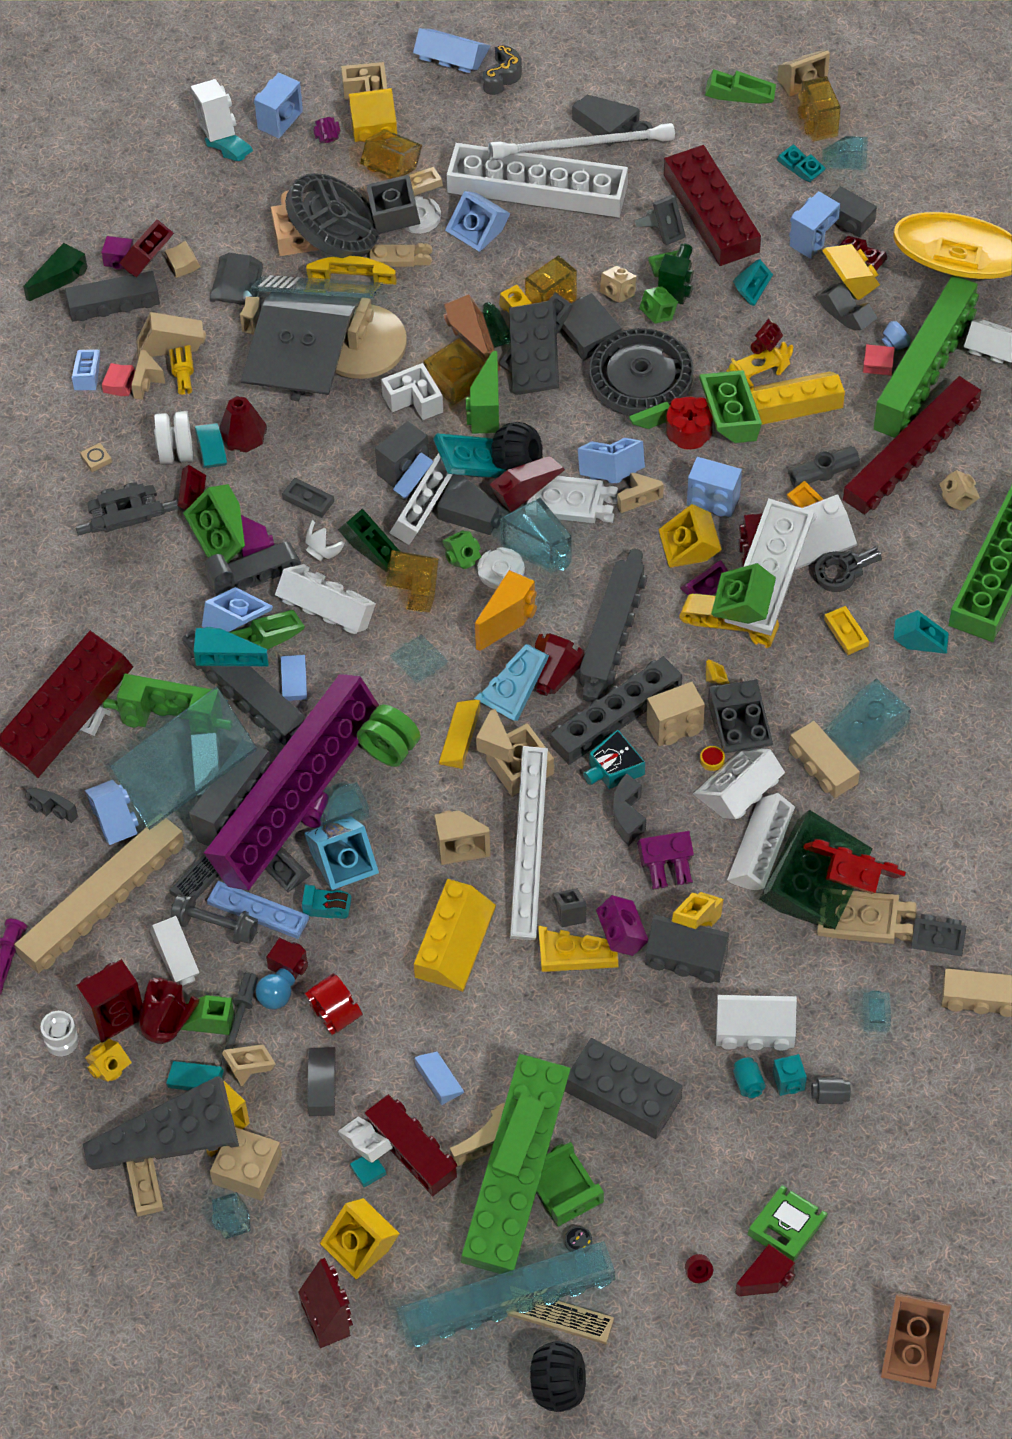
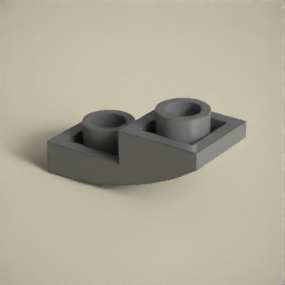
[26,788,78,823]

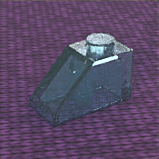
[822,136,868,170]
[320,782,370,827]

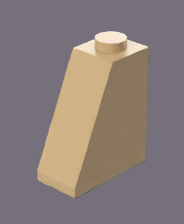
[136,312,206,358]

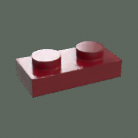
[177,465,206,511]

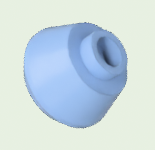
[882,321,911,351]

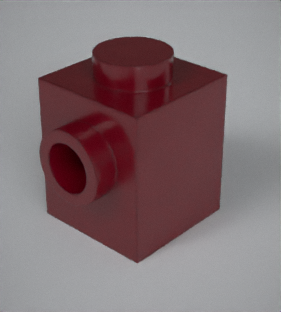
[266,937,308,980]

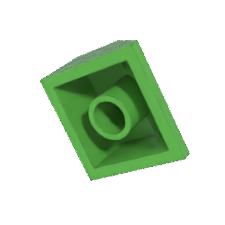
[711,563,776,624]

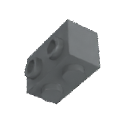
[830,186,877,237]

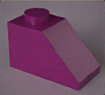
[241,515,275,558]

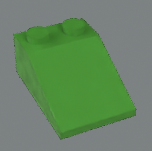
[466,351,499,434]
[183,484,245,563]

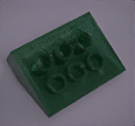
[759,810,873,930]

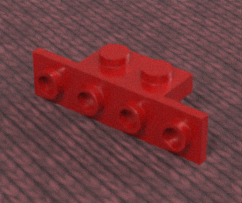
[804,839,906,894]

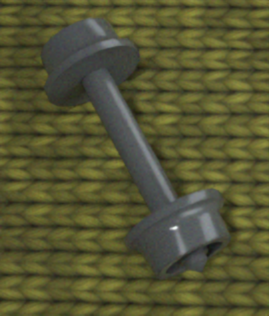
[171,894,258,944]

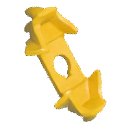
[726,341,793,387]

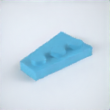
[474,644,549,721]

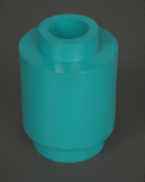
[733,1057,766,1098]

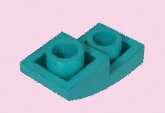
[205,135,253,161]
[777,144,826,182]
[194,423,227,468]

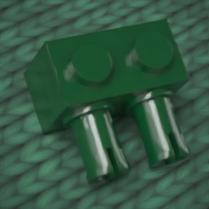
[658,243,694,305]

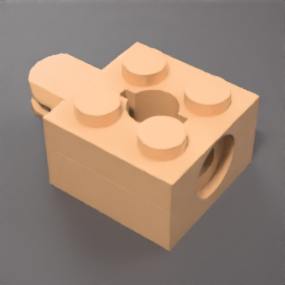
[271,190,319,256]

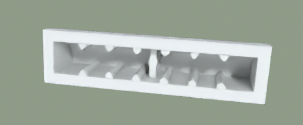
[727,793,795,890]

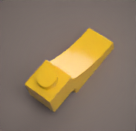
[672,892,724,929]

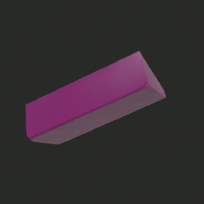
[680,560,728,595]

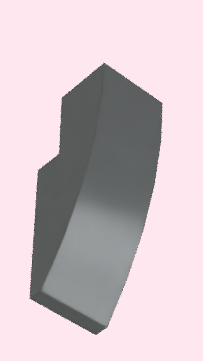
[307,1047,336,1116]

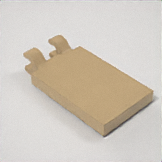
[817,888,916,944]

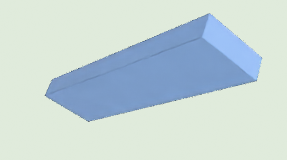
[207,881,309,939]

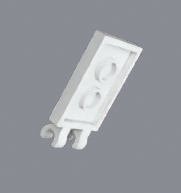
[525,476,618,523]

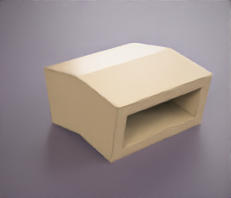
[165,241,201,278]
[240,297,261,335]

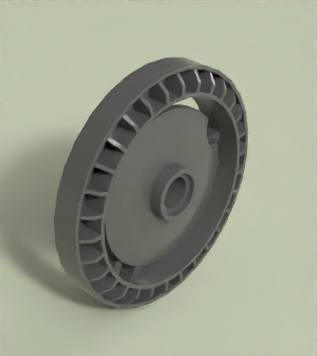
[285,173,380,258]
[589,328,693,416]

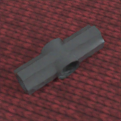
[788,446,860,487]

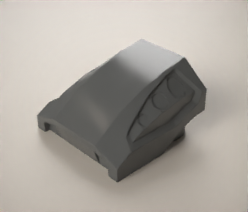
[210,253,263,305]

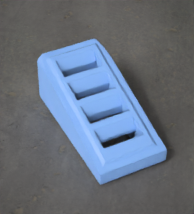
[72,349,100,390]

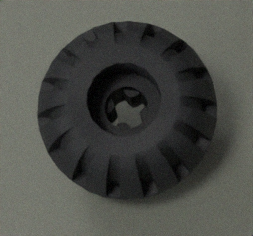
[491,422,543,471]
[530,1341,586,1412]

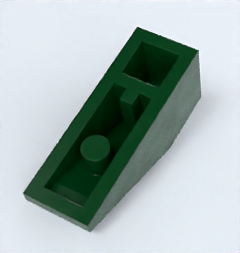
[23,243,87,301]
[338,508,409,577]

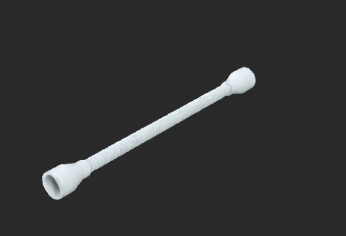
[488,123,675,160]

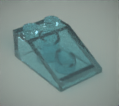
[824,678,911,765]

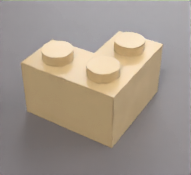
[341,62,387,100]

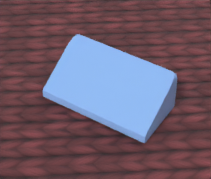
[393,452,433,499]
[414,1052,464,1105]

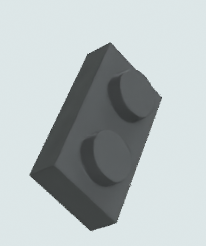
[282,477,334,518]

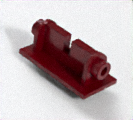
[750,318,783,354]

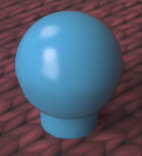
[256,968,295,1010]

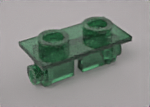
[483,302,511,348]

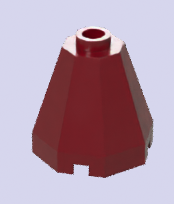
[219,396,267,453]
[534,633,585,696]

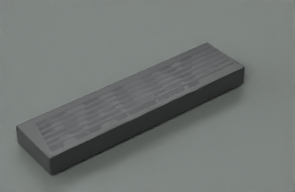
[170,854,219,899]

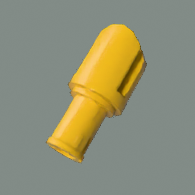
[169,345,194,395]

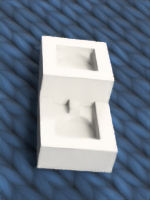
[338,1117,392,1163]

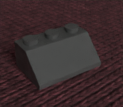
[645,914,729,983]

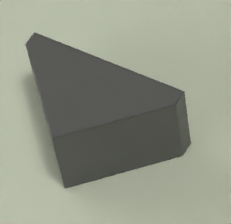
[553,888,586,927]

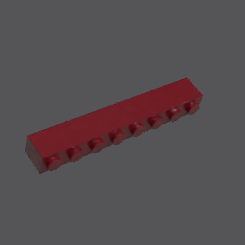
[843,376,981,515]

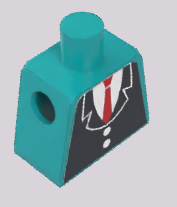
[583,730,646,789]

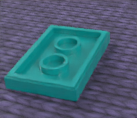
[433,433,506,478]

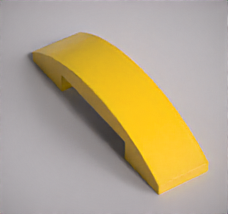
[306,256,397,285]

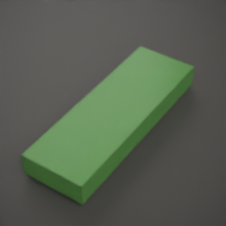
[492,1093,546,1178]

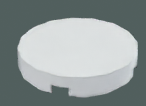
[403,196,441,234]
[477,547,525,589]

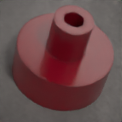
[685,1254,714,1284]

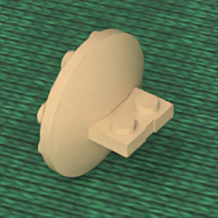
[335,297,407,379]

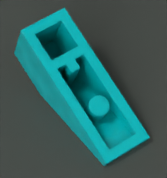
[194,627,269,667]

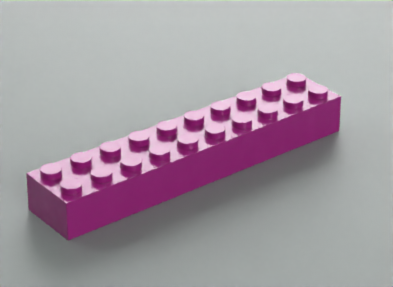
[204,674,379,891]

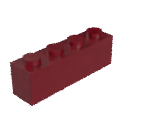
[364,1094,457,1197]

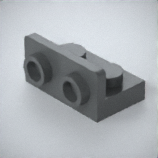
[911,914,967,957]

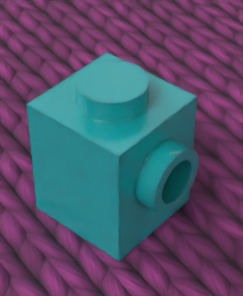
[773,1054,807,1096]

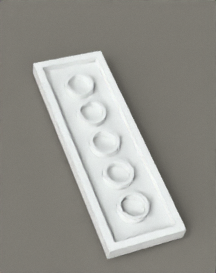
[725,498,814,636]

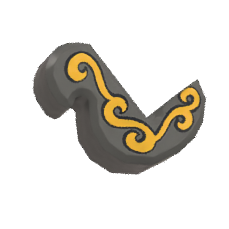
[483,45,522,95]

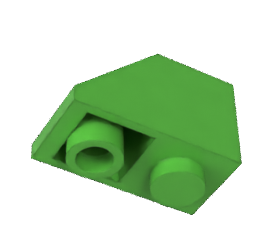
[181,995,234,1035]

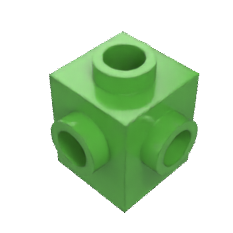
[639,287,678,324]
[442,530,481,569]

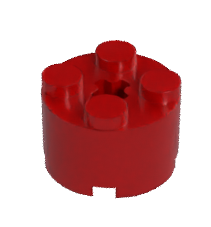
[666,397,713,450]
[304,973,363,1035]

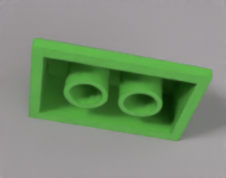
[699,370,762,443]

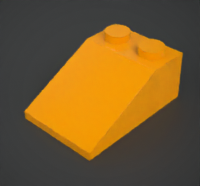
[475,570,537,651]

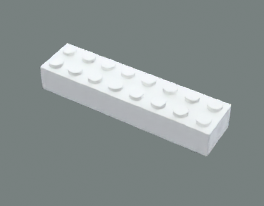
[447,143,628,218]

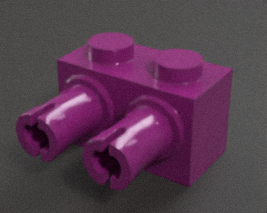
[637,831,694,890]

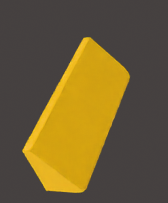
[439,700,481,769]

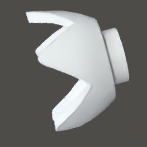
[305,520,345,561]

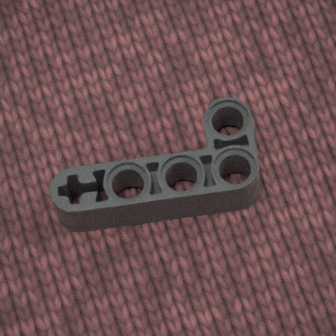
[205,542,301,596]

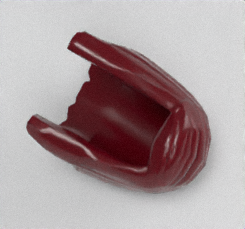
[139,977,199,1044]

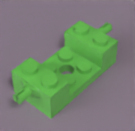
[103,673,233,736]

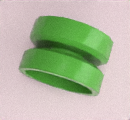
[357,704,421,767]

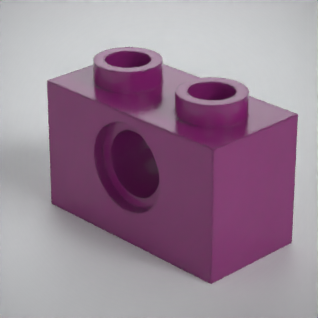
[596,895,648,956]

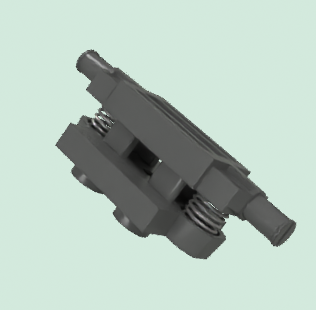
[75,482,178,536]

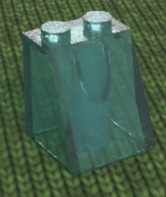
[500,497,572,573]

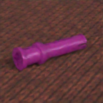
[0,918,27,995]

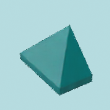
[733,259,773,306]

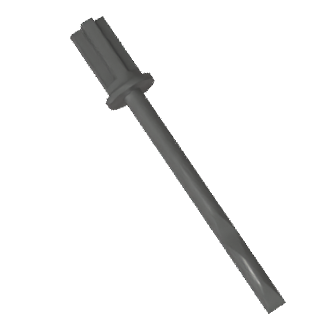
[221,972,258,1081]

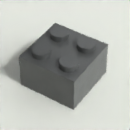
[366,175,421,234]
[375,421,429,488]

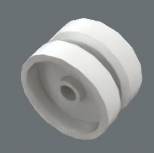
[154,411,193,465]

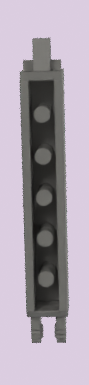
[579,548,647,702]
[182,630,304,746]

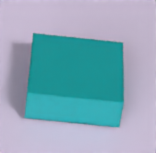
[350,1157,387,1188]

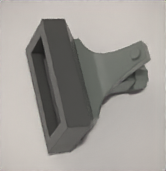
[635,195,686,245]

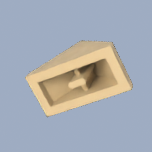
[476,709,513,763]

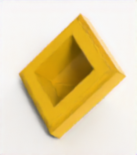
[706,659,730,685]

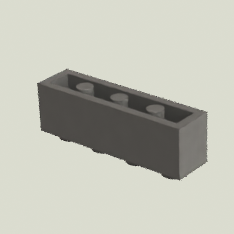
[65,271,160,322]

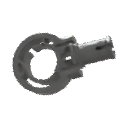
[815,546,882,592]

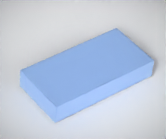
[281,655,307,701]

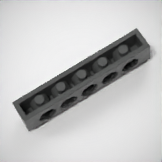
[550,656,682,765]

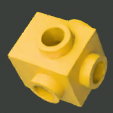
[85,1039,132,1082]

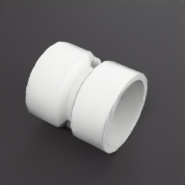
[40,1011,79,1056]

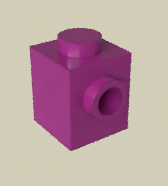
[101,236,133,270]

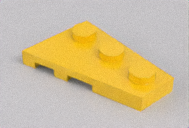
[538,925,618,972]

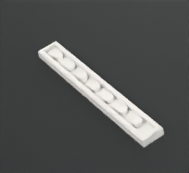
[510,746,548,940]

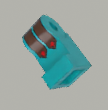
[302,884,352,919]

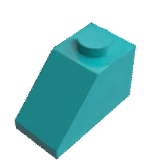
[894,610,949,654]

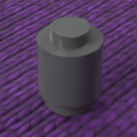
[811,1078,851,1104]

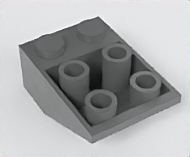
[708,679,773,753]

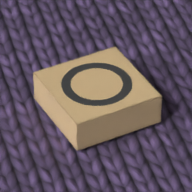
[80,443,112,472]

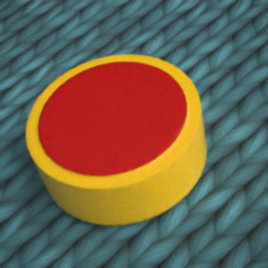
[700,746,725,771]

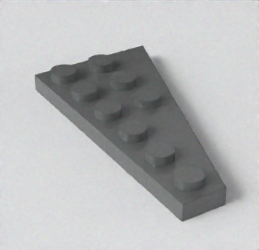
[83,1076,239,1170]

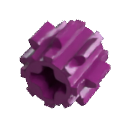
[313,117,341,143]

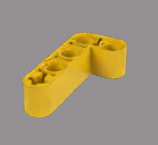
[679,594,779,648]

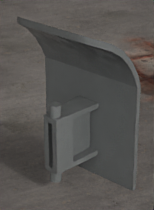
[240,288,361,402]

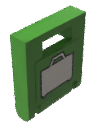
[747,1185,828,1262]

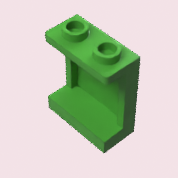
[536,1142,604,1227]

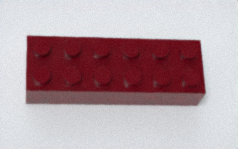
[664,145,761,266]
[0,630,134,778]

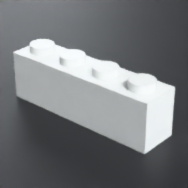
[389,453,453,545]

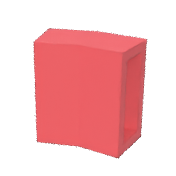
[863,344,895,376]
[102,363,136,396]

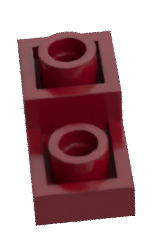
[839,236,888,271]

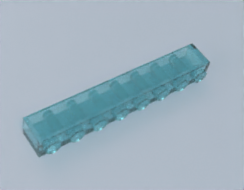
[396,1241,615,1347]

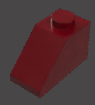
[735,1244,796,1297]

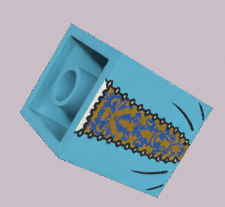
[305,816,379,890]

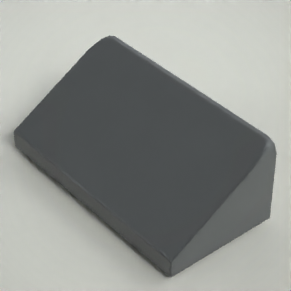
[265,847,311,892]

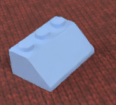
[413,28,490,73]

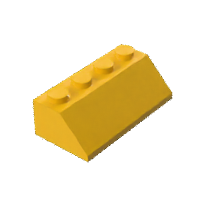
[750,371,845,425]
[414,879,496,992]

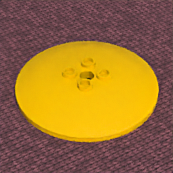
[893,212,1012,279]

